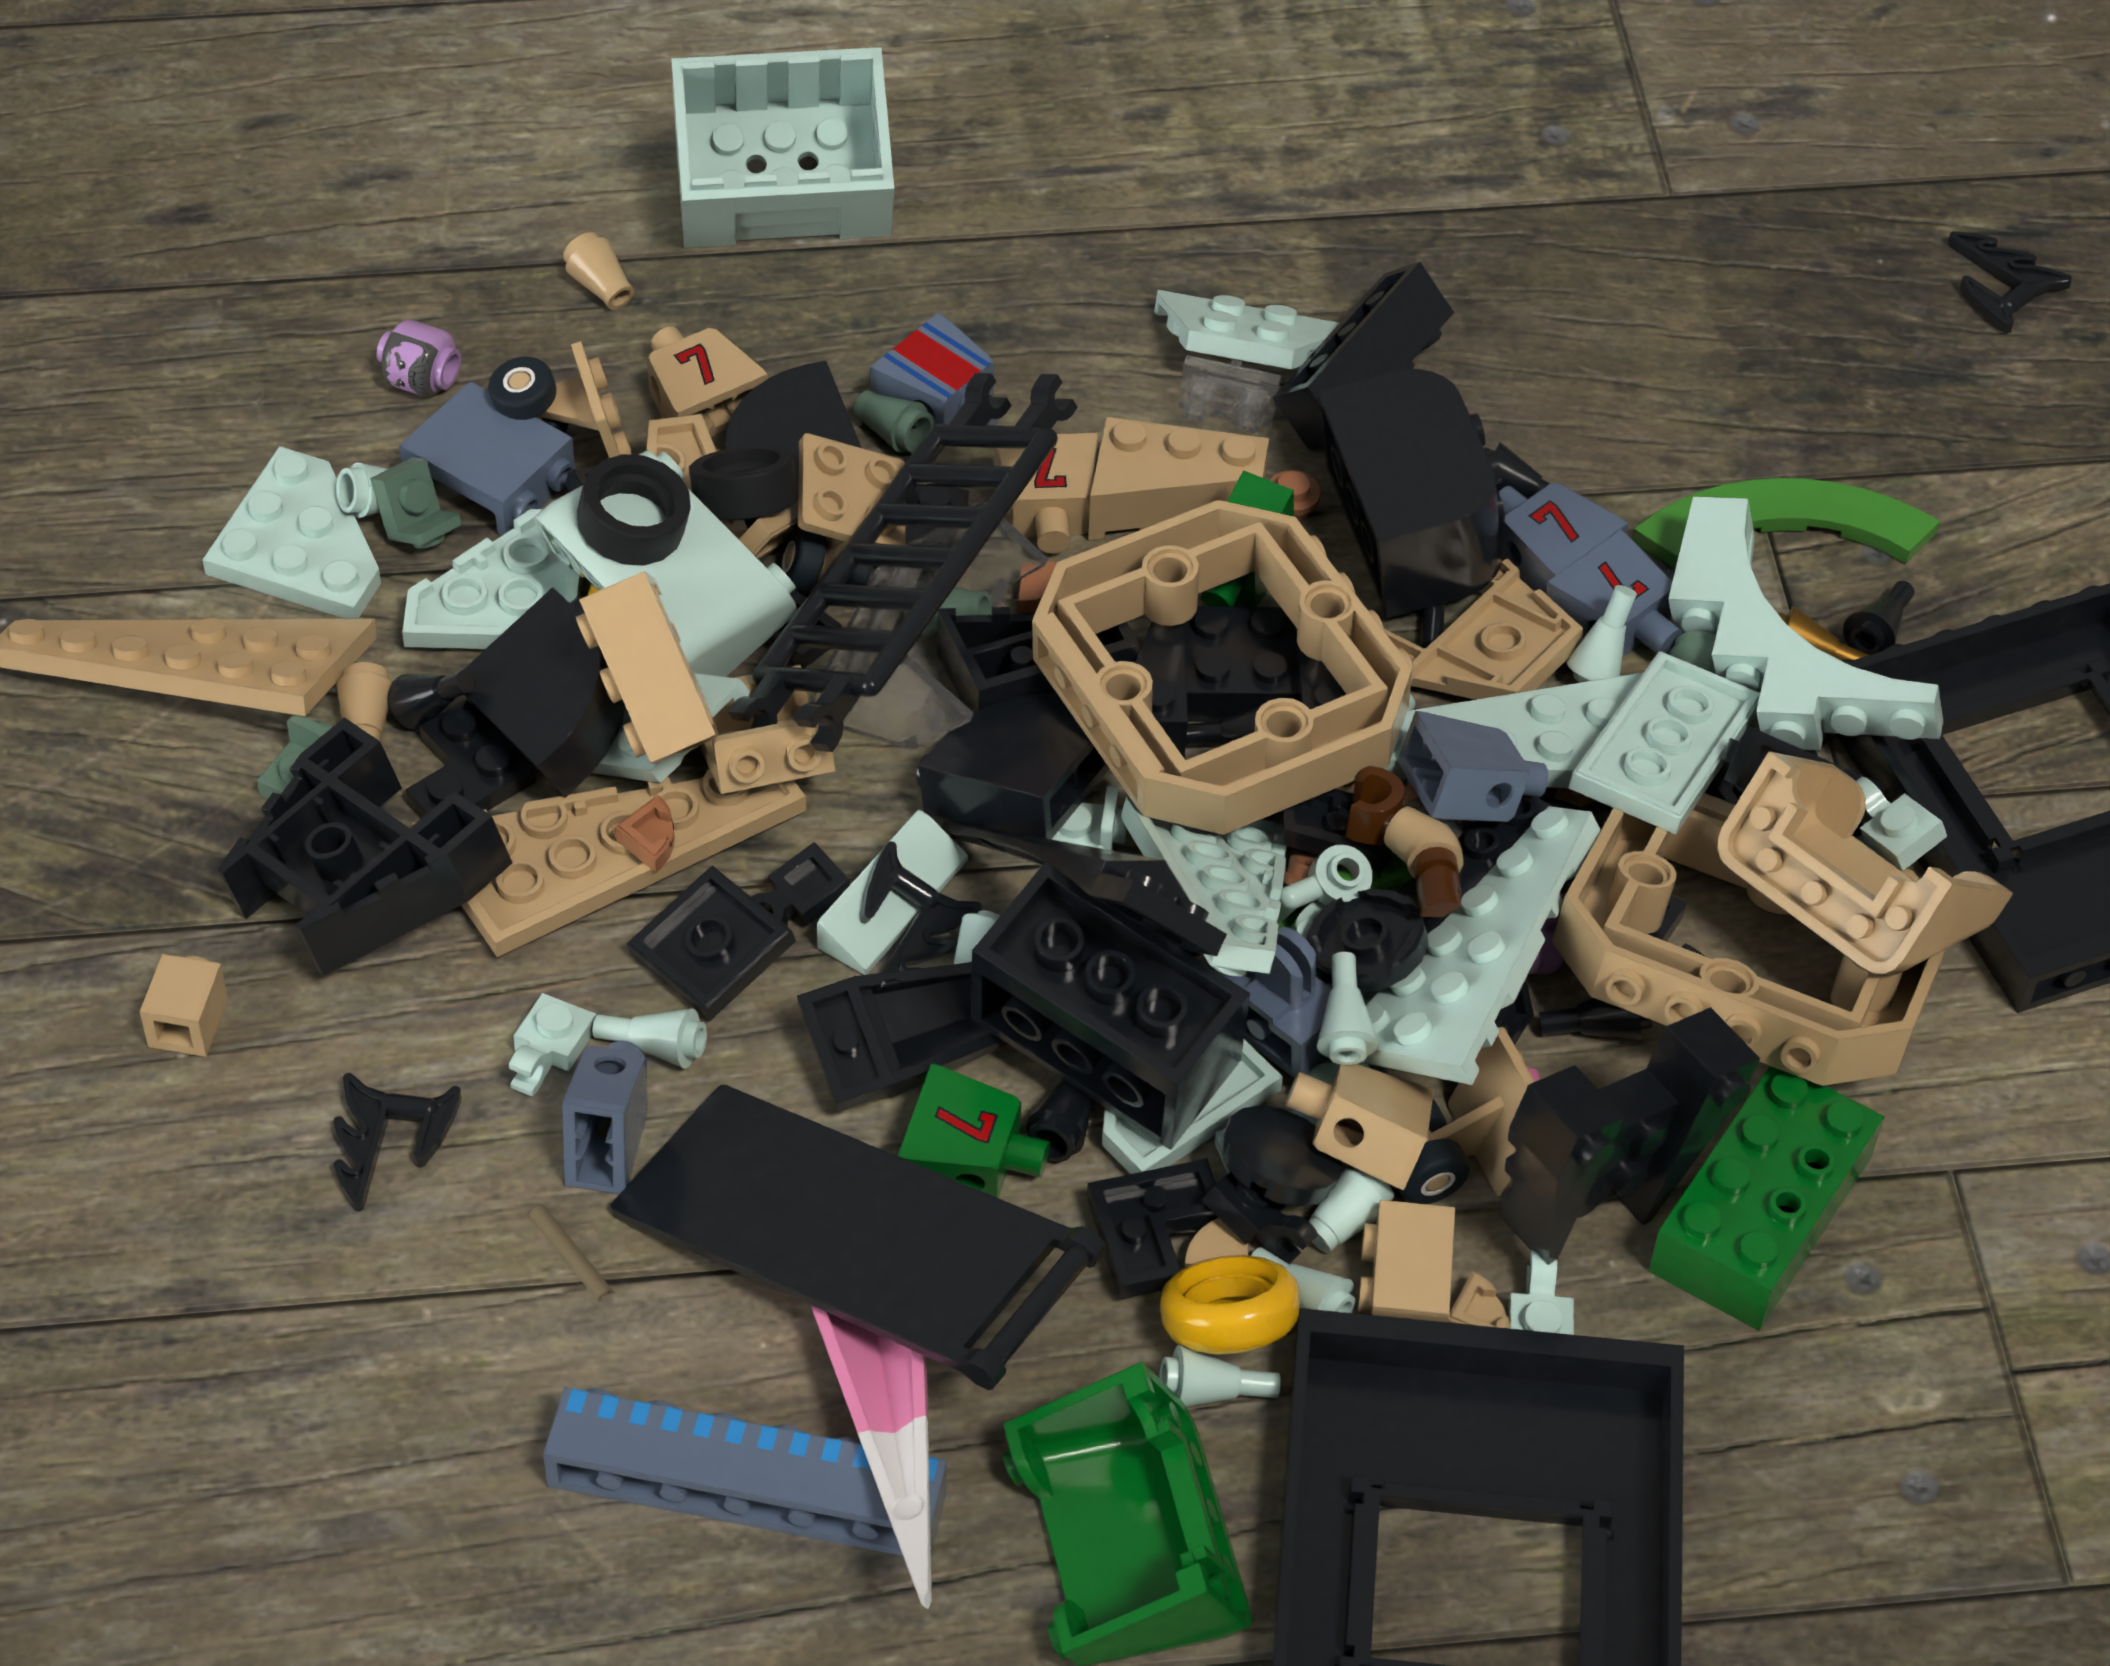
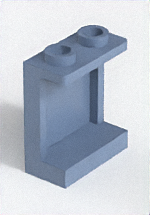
[399,381,576,535]

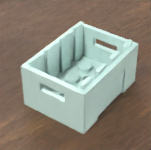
[671,47,894,248]

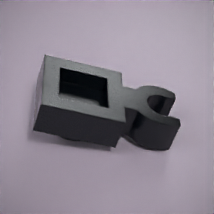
[751,842,851,927]

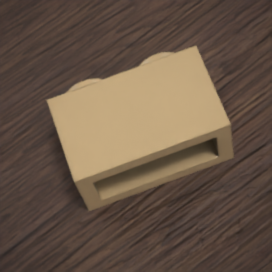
[1357,1200,1455,1322]

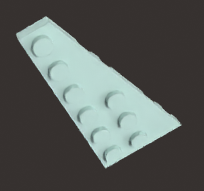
[1384,672,1644,788]
[1121,796,1287,976]
[1362,806,1601,1085]

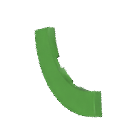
[1632,478,1940,569]

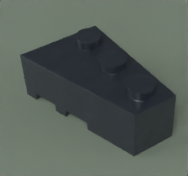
[937,607,1139,716]

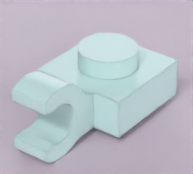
[1856,776,1947,871]
[509,993,596,1096]
[1507,1249,1574,1335]

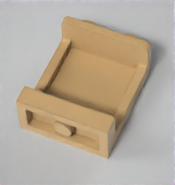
[699,665,835,794]

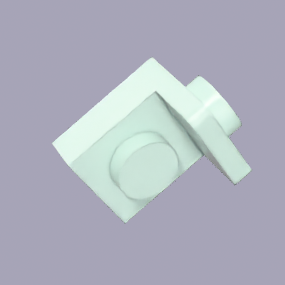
[1052,786,1127,851]

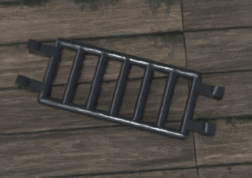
[727,373,1078,752]

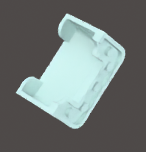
[534,450,798,677]

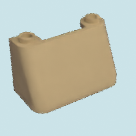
[1717,751,2013,975]

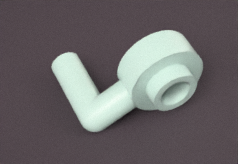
[1277,845,1372,924]

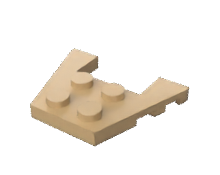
[1384,559,1583,700]

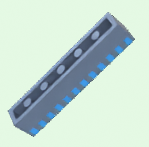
[543,1387,947,1556]

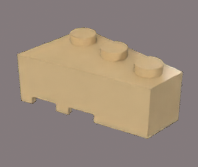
[1088,417,1269,541]
[576,571,719,764]

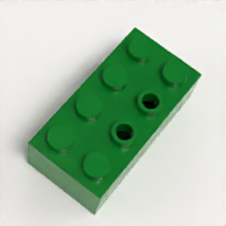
[1648,1066,1885,1331]

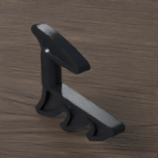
[1948,231,2072,333]
[860,841,983,973]
[333,1073,462,1211]

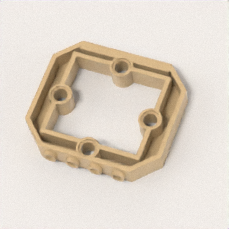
[1032,500,1415,835]
[1551,793,1946,1086]

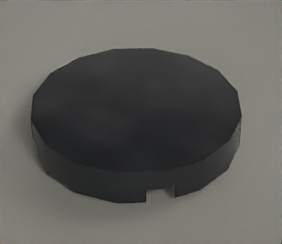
[1306,889,1429,993]
[1219,1105,1343,1206]

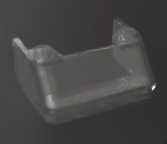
[808,500,1048,750]

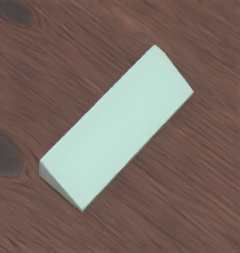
[817,810,968,975]

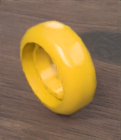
[1160,1255,1300,1355]

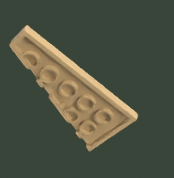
[0,618,377,716]
[412,769,806,957]

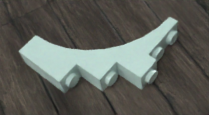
[1668,497,1943,750]

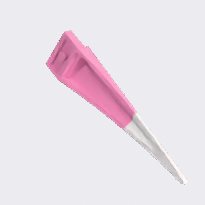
[810,1305,932,1609]

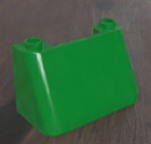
[1003,1362,1252,1666]

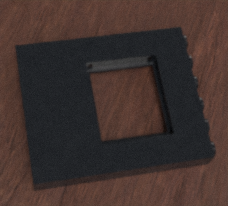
[1835,583,2110,1013]
[1271,1308,1684,1666]

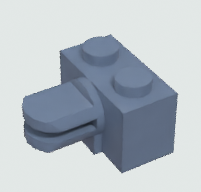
[1218,926,1333,1078]

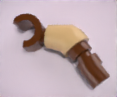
[1346,766,1463,918]

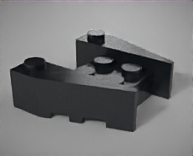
[1135,606,1347,759]
[217,717,513,976]
[1500,1007,1761,1265]

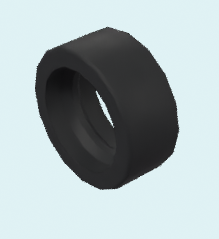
[689,445,798,520]
[577,454,691,565]

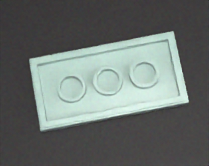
[1569,651,1760,835]

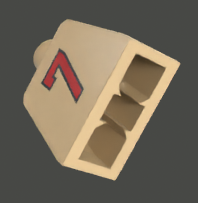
[647,326,768,437]
[993,433,1098,554]

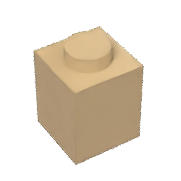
[140,954,228,1057]

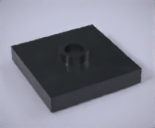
[626,865,796,1021]

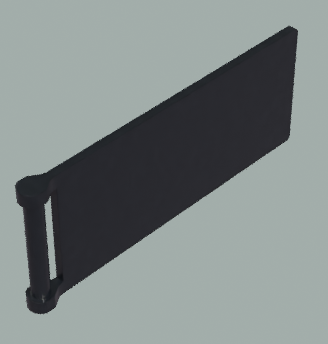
[610,1085,1107,1390]

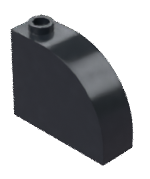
[726,360,862,529]
[464,587,626,798]
[916,692,1110,839]

